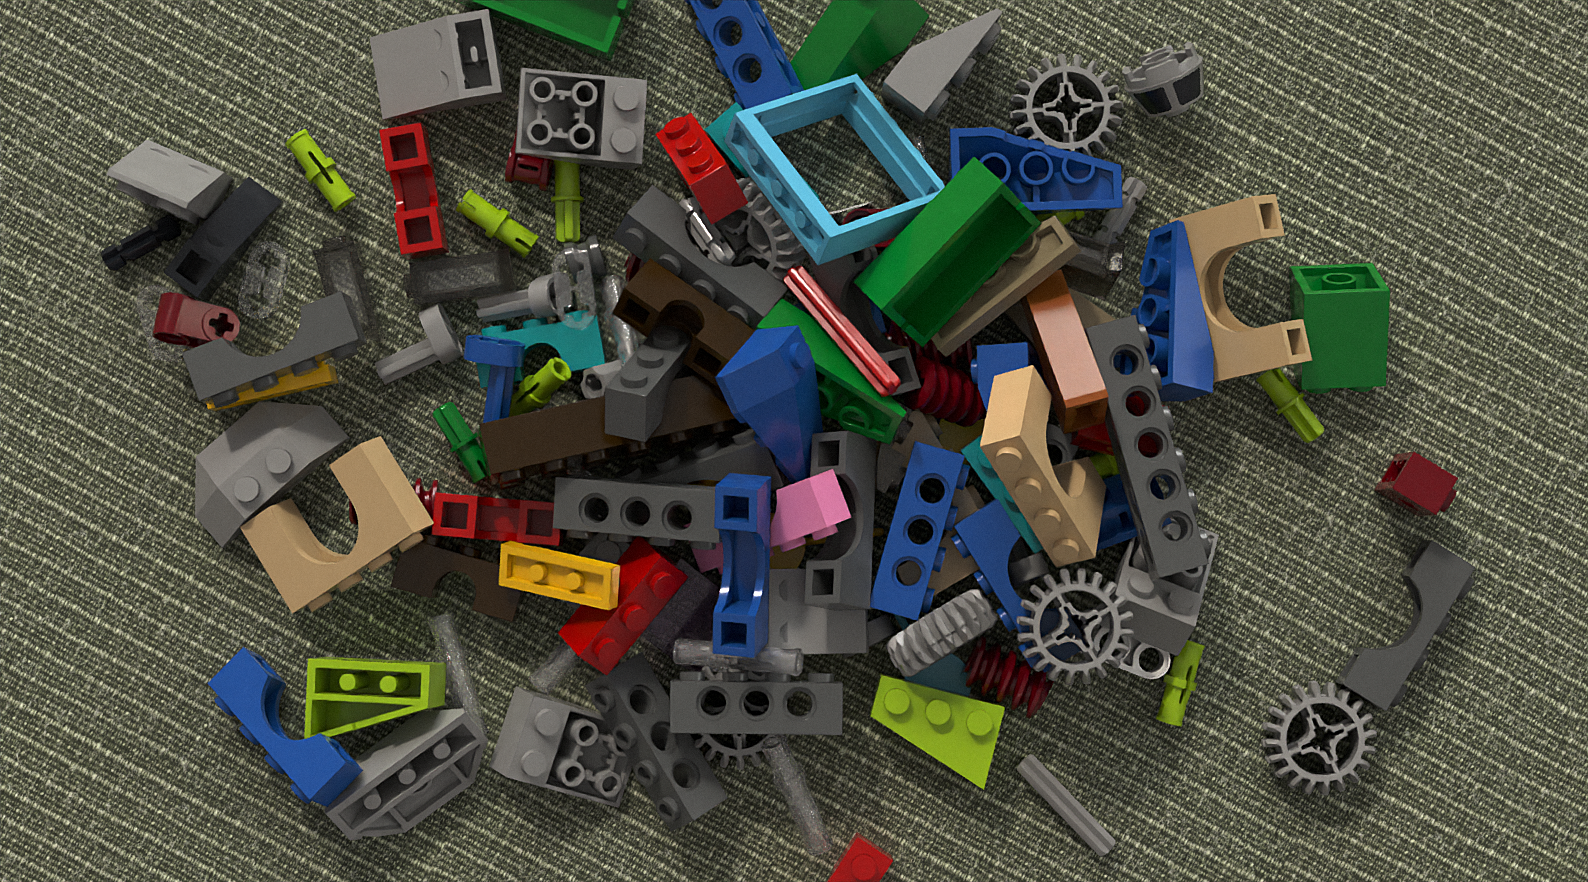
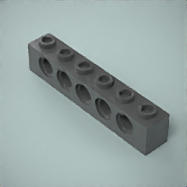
[1084,315,1211,580]

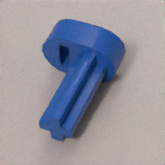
[463,335,525,423]

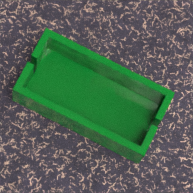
[455,0,635,62]
[854,157,1041,347]

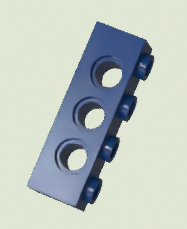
[684,0,804,110]
[870,441,970,621]

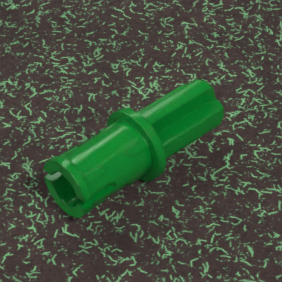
[432,402,487,483]

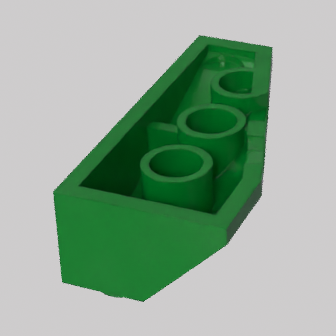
[790,0,929,90]
[755,298,907,445]

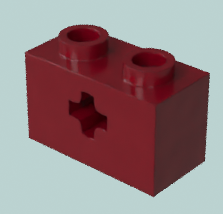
[1375,452,1458,516]

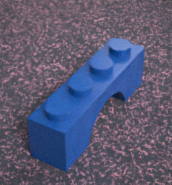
[713,473,771,658]
[950,499,1086,672]
[208,647,363,807]

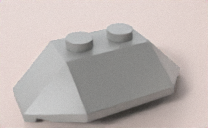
[195,401,350,548]
[324,708,488,841]

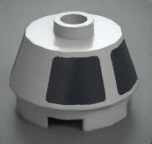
[1122,42,1204,117]

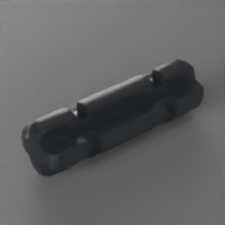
[101,215,182,271]

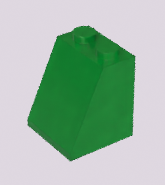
[1289,263,1390,394]

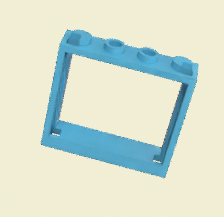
[724,74,945,265]

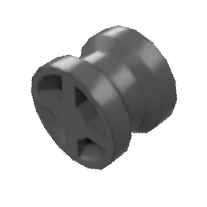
[564,234,608,284]

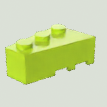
[304,657,446,739]
[869,673,1005,790]

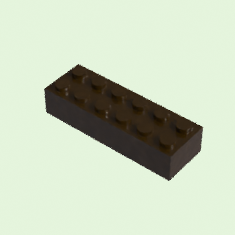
[478,374,740,490]

